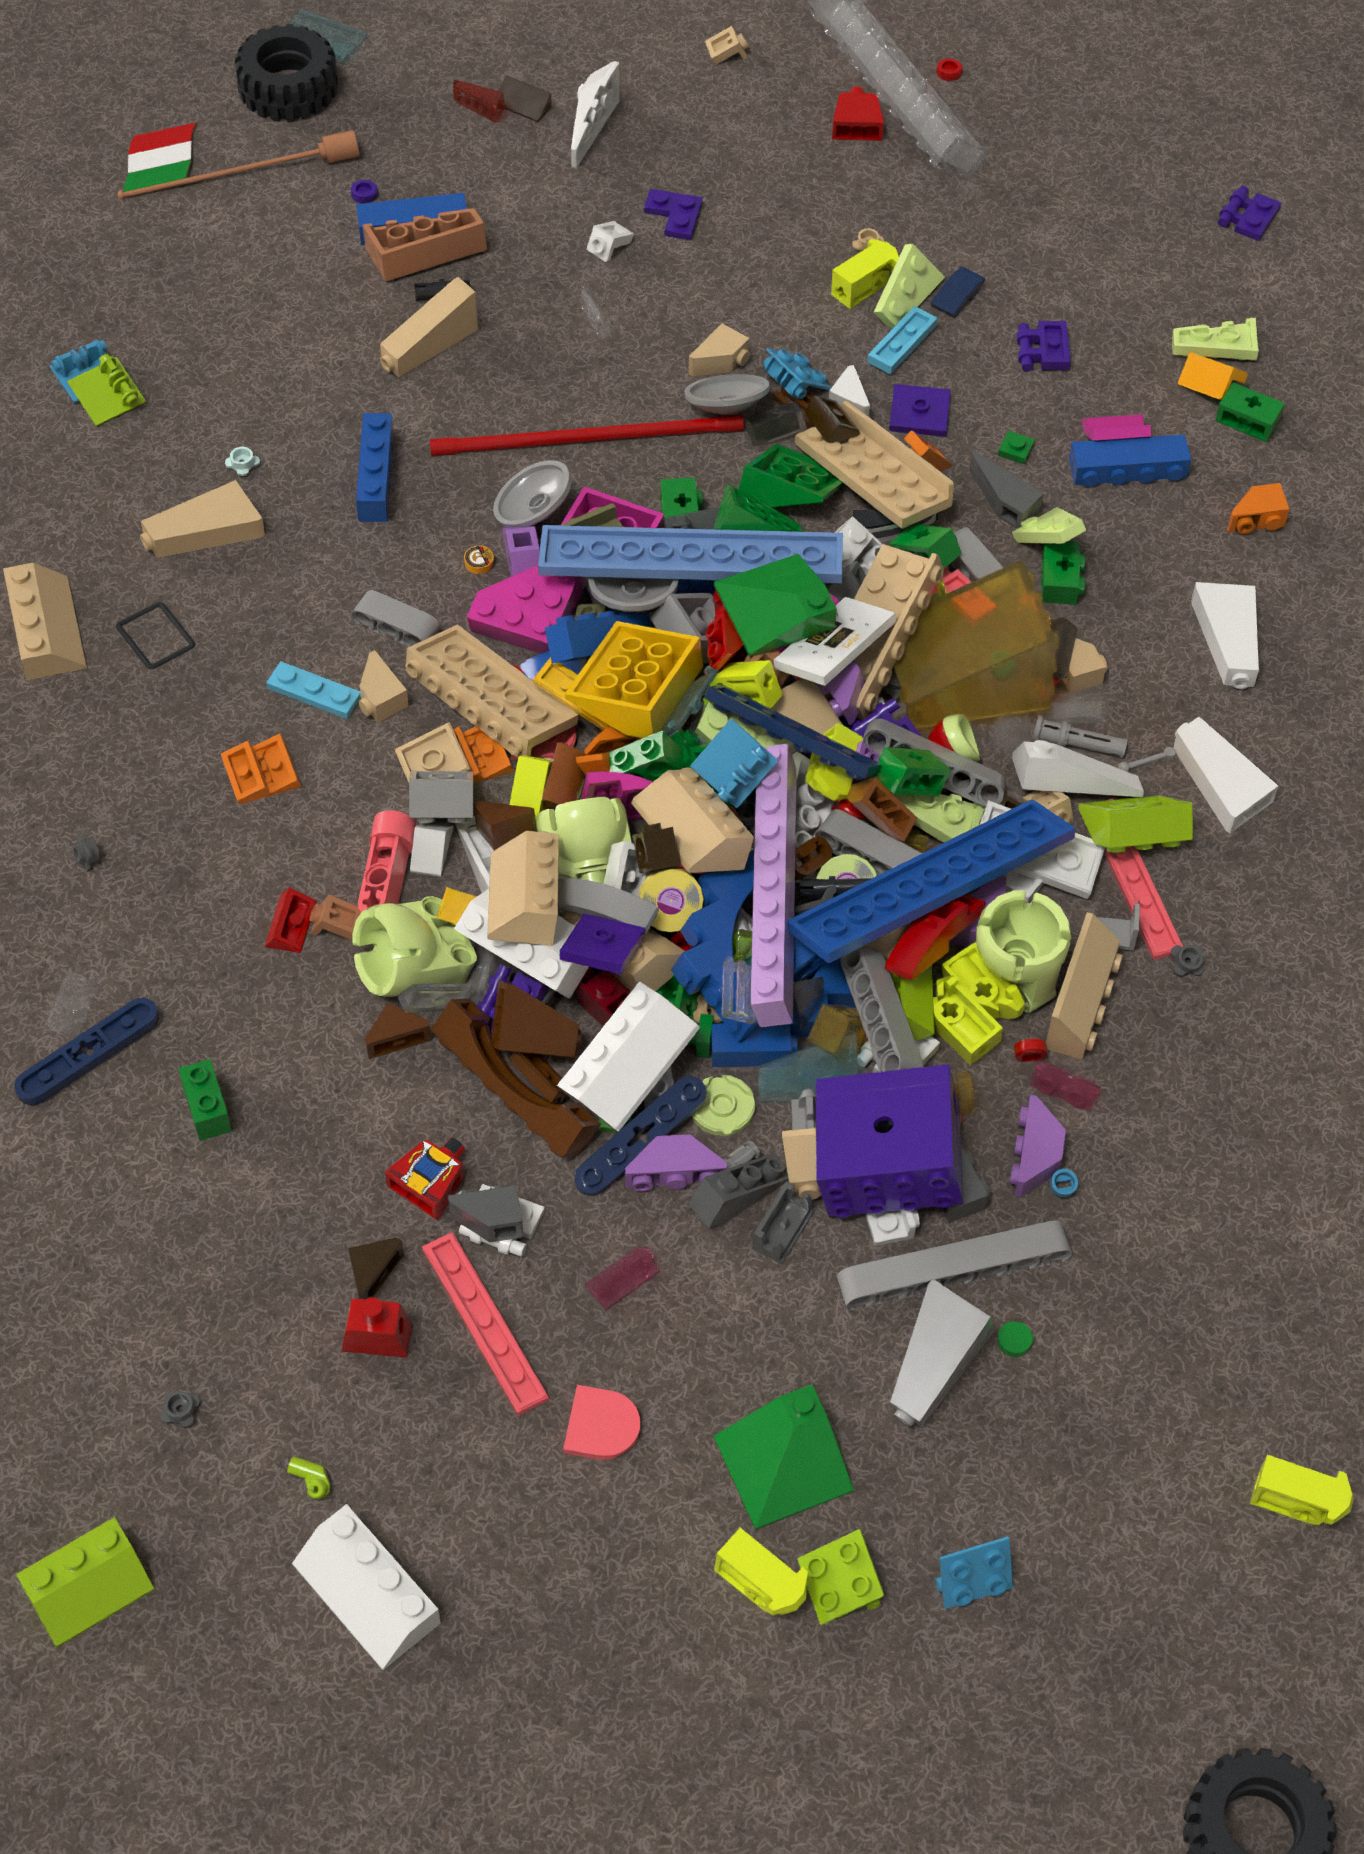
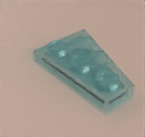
[757,1030,858,1101]

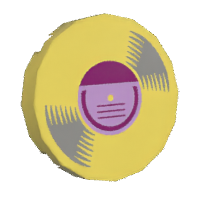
[638,867,703,932]

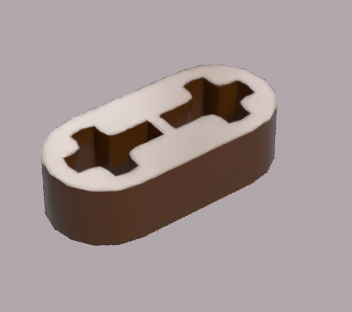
[795,836,832,881]

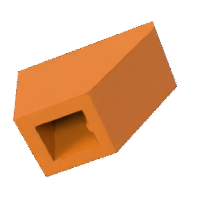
[1227,483,1290,534]

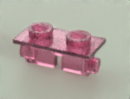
[1029,1060,1101,1112]
[585,1246,660,1310]

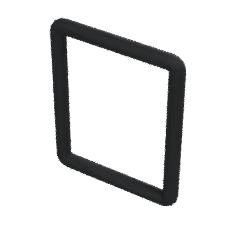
[116,602,196,669]

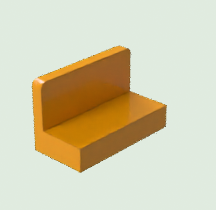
[1178,352,1248,400]

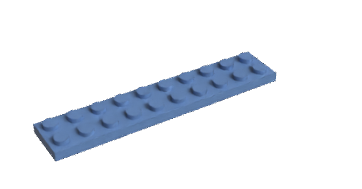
[538,525,843,583]

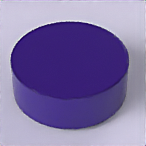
[350,180,378,204]

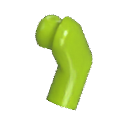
[287,1456,331,1500]

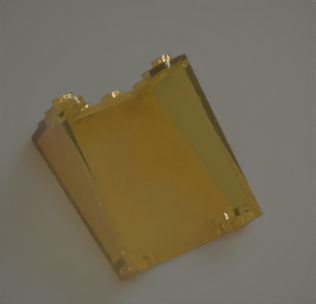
[894,561,1059,728]

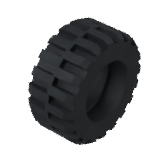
[235,24,338,122]
[1183,1747,1337,1854]

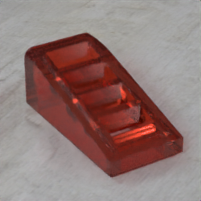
[453,80,505,123]

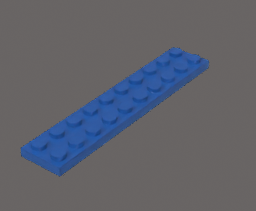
[787,799,1075,964]

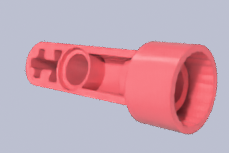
[358,811,417,912]

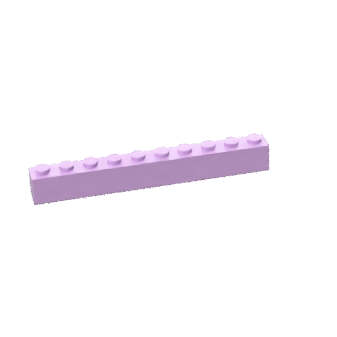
[751,744,796,1027]

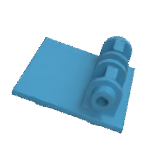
[50,339,107,403]
[763,348,832,399]
[690,718,779,808]
[935,1536,1013,1609]

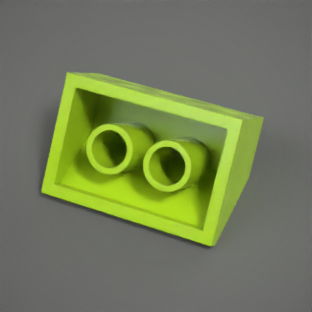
[1079,795,1193,852]
[16,1517,154,1648]

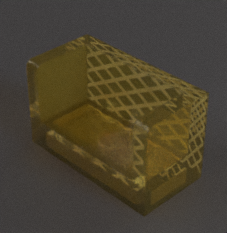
[807,1004,866,1054]

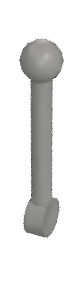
[1118,747,1176,772]

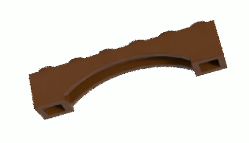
[431,998,601,1157]

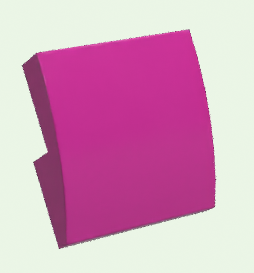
[1081,414,1151,440]
[581,772,653,820]

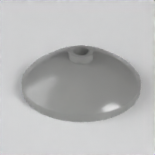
[684,374,770,416]
[493,460,572,527]
[588,577,679,612]

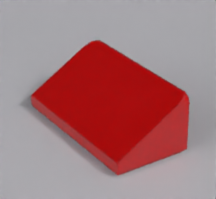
[264,887,317,953]

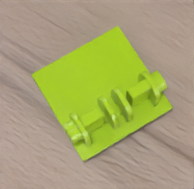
[67,353,146,427]
[797,1529,885,1625]

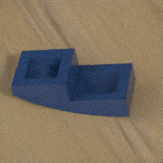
[931,266,985,318]

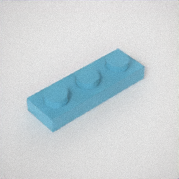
[867,306,938,375]
[266,661,361,719]

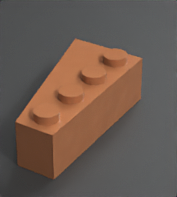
[362,208,487,282]

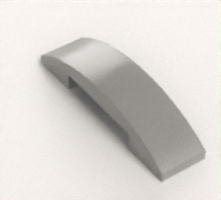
[558,878,659,935]

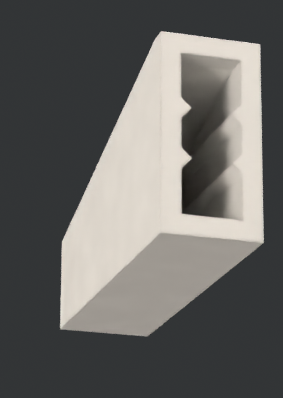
[1192,582,1259,689]
[1173,717,1278,834]

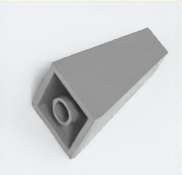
[890,1279,995,1427]

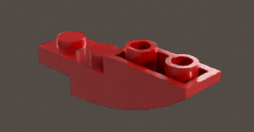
[706,591,743,675]
[885,894,986,980]

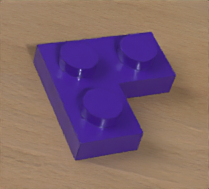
[644,189,703,240]

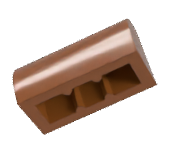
[542,742,586,810]
[848,777,918,842]

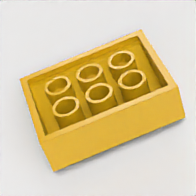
[565,621,703,739]

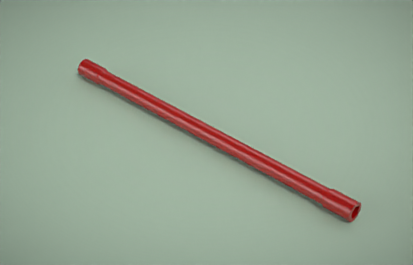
[429,414,744,456]

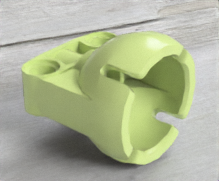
[536,797,632,884]
[976,891,1071,1013]
[352,896,477,997]

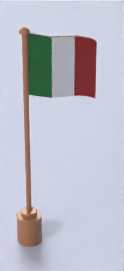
[117,122,359,200]

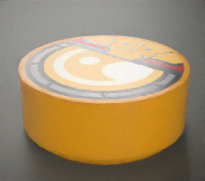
[464,546,494,574]

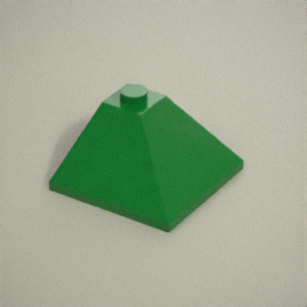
[739,443,845,507]
[714,483,805,532]
[714,554,837,658]
[713,1384,854,1530]

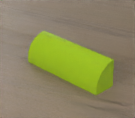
[885,924,934,1040]

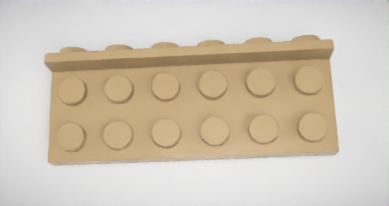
[795,400,954,529]
[824,544,944,720]
[405,625,578,758]

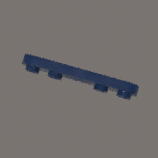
[14,998,159,1105]
[574,1076,707,1196]

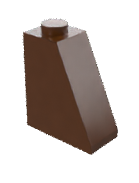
[490,980,582,1057]

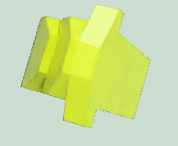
[831,239,899,309]
[703,660,783,708]
[805,722,863,802]
[509,755,552,823]
[942,942,1025,1019]
[933,975,1003,1065]
[1250,1454,1354,1525]
[714,1528,808,1615]

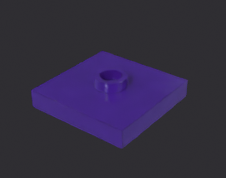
[889,384,950,437]
[560,913,645,974]

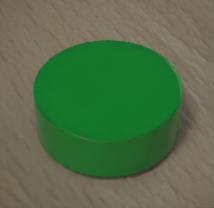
[997,1321,1033,1357]

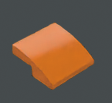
[454,726,515,784]
[221,733,302,804]

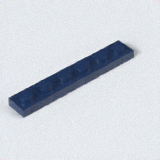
[705,684,881,780]

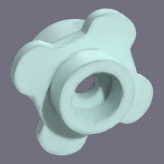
[225,447,260,476]

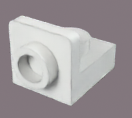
[587,221,634,262]
[866,1210,920,1246]

